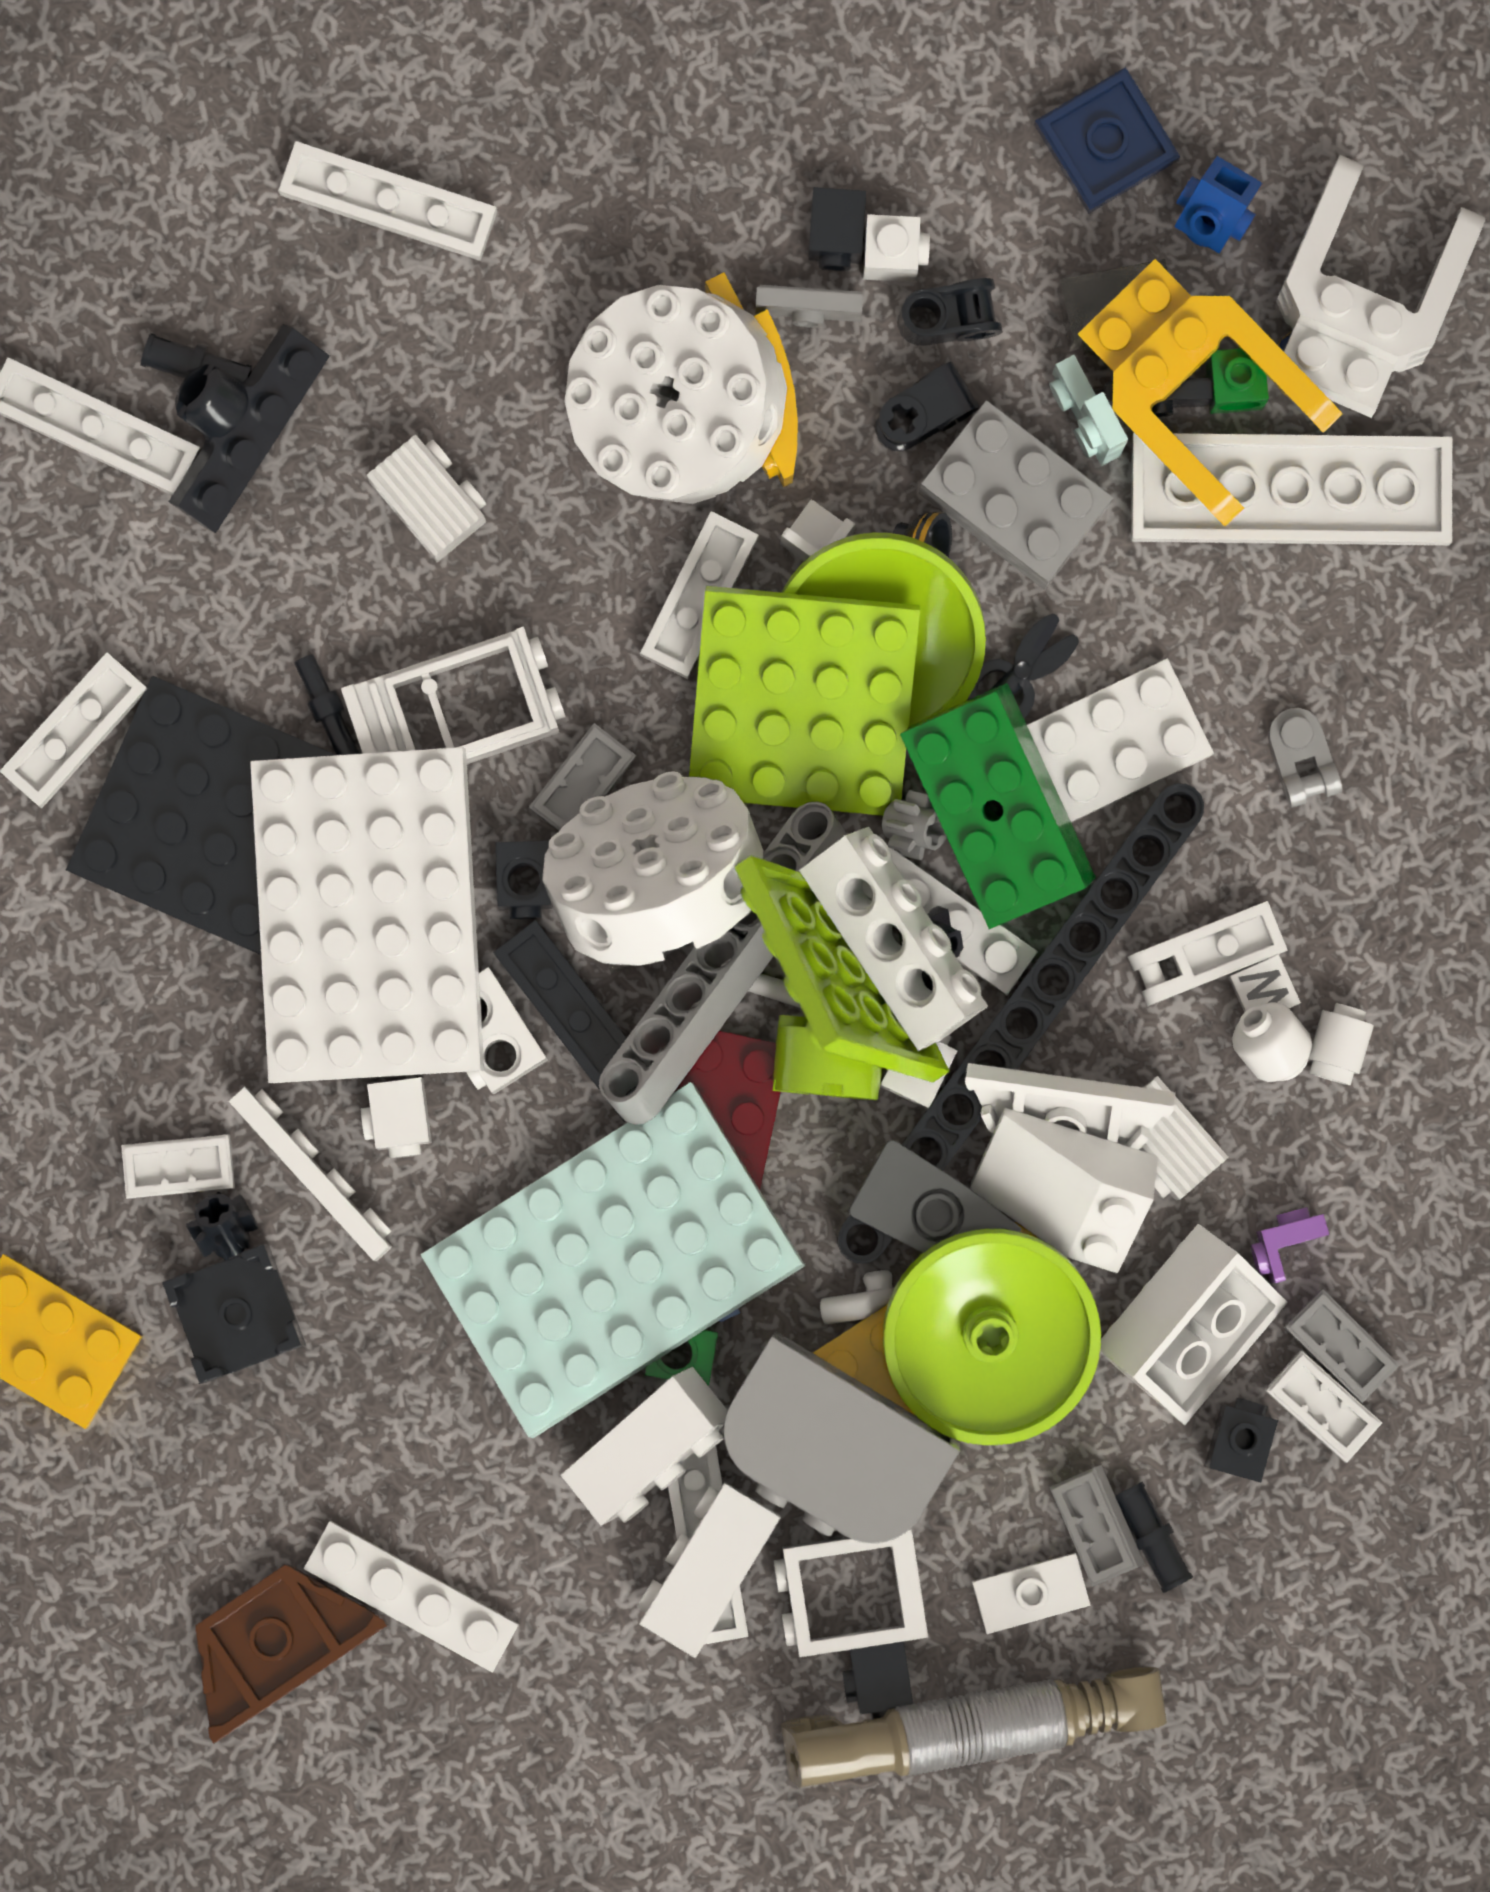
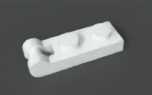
[1128,901,1288,1006]

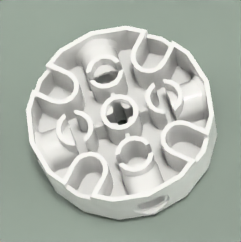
[565,285,787,504]
[543,771,763,965]

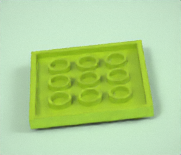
[689,586,920,816]
[734,855,950,1083]

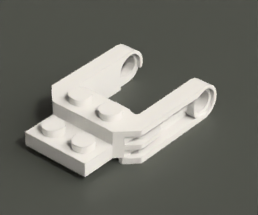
[1276,155,1486,418]

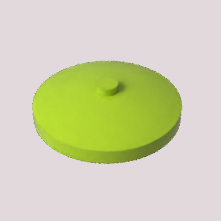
[782,532,986,727]
[883,1229,1101,1445]

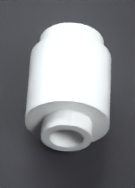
[1308,1003,1374,1086]

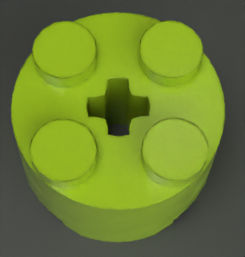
[773,1015,882,1100]

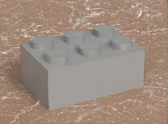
[919,400,1113,590]

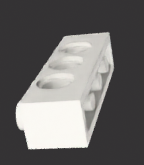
[799,827,988,1051]

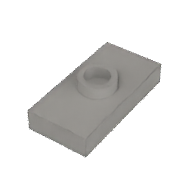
[755,285,863,328]
[529,723,637,831]
[1284,1289,1400,1403]
[1049,1465,1145,1587]

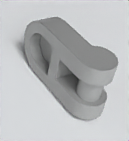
[1268,708,1342,808]

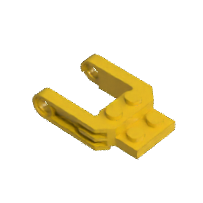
[1078,259,1342,527]

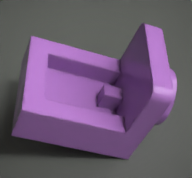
[1251,1207,1329,1283]

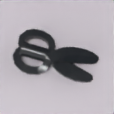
[967,613,1079,719]

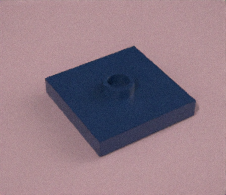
[1034,67,1180,214]

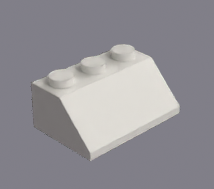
[1100,1224,1288,1425]

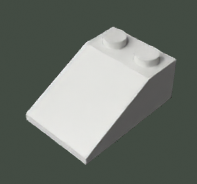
[970,1108,1158,1273]

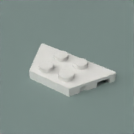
[965,1063,1176,1150]

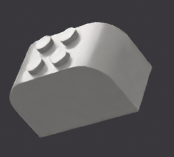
[724,1330,960,1543]

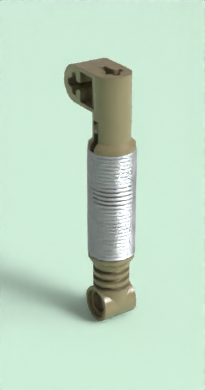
[781,1667,1167,1788]

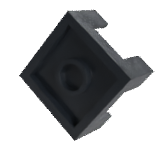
[162,1244,306,1384]

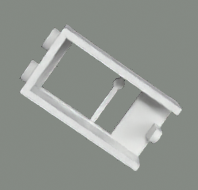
[341,626,565,764]

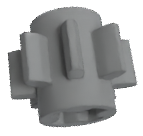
[882,790,947,860]

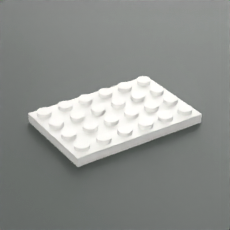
[250,747,484,1083]

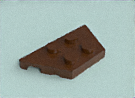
[195,1564,388,1744]

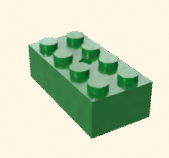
[900,683,1096,930]

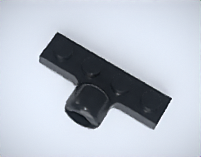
[168,324,330,533]

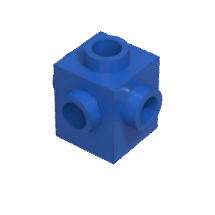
[1174,156,1262,254]

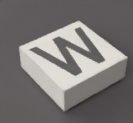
[1228,954,1301,1023]

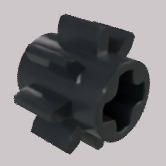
[186,1192,258,1260]

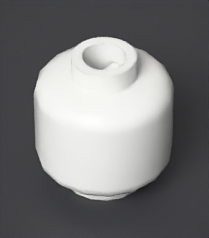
[1232,1002,1312,1082]

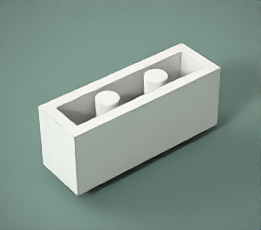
[561,1367,728,1526]
[637,1482,781,1658]

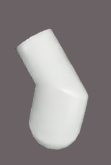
[820,1270,894,1324]

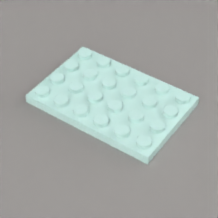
[420,1082,805,1438]

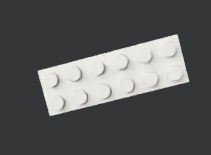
[1131,433,1452,545]

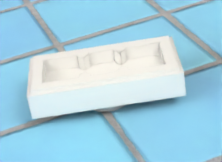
[121,1134,235,1199]
[1264,1350,1382,1463]
[971,1552,1091,1634]

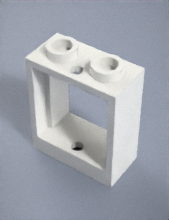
[774,1529,928,1657]

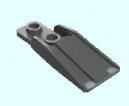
[849,1140,1022,1253]

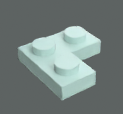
[1049,355,1128,466]

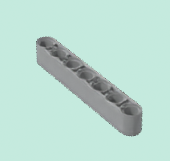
[599,802,847,1124]

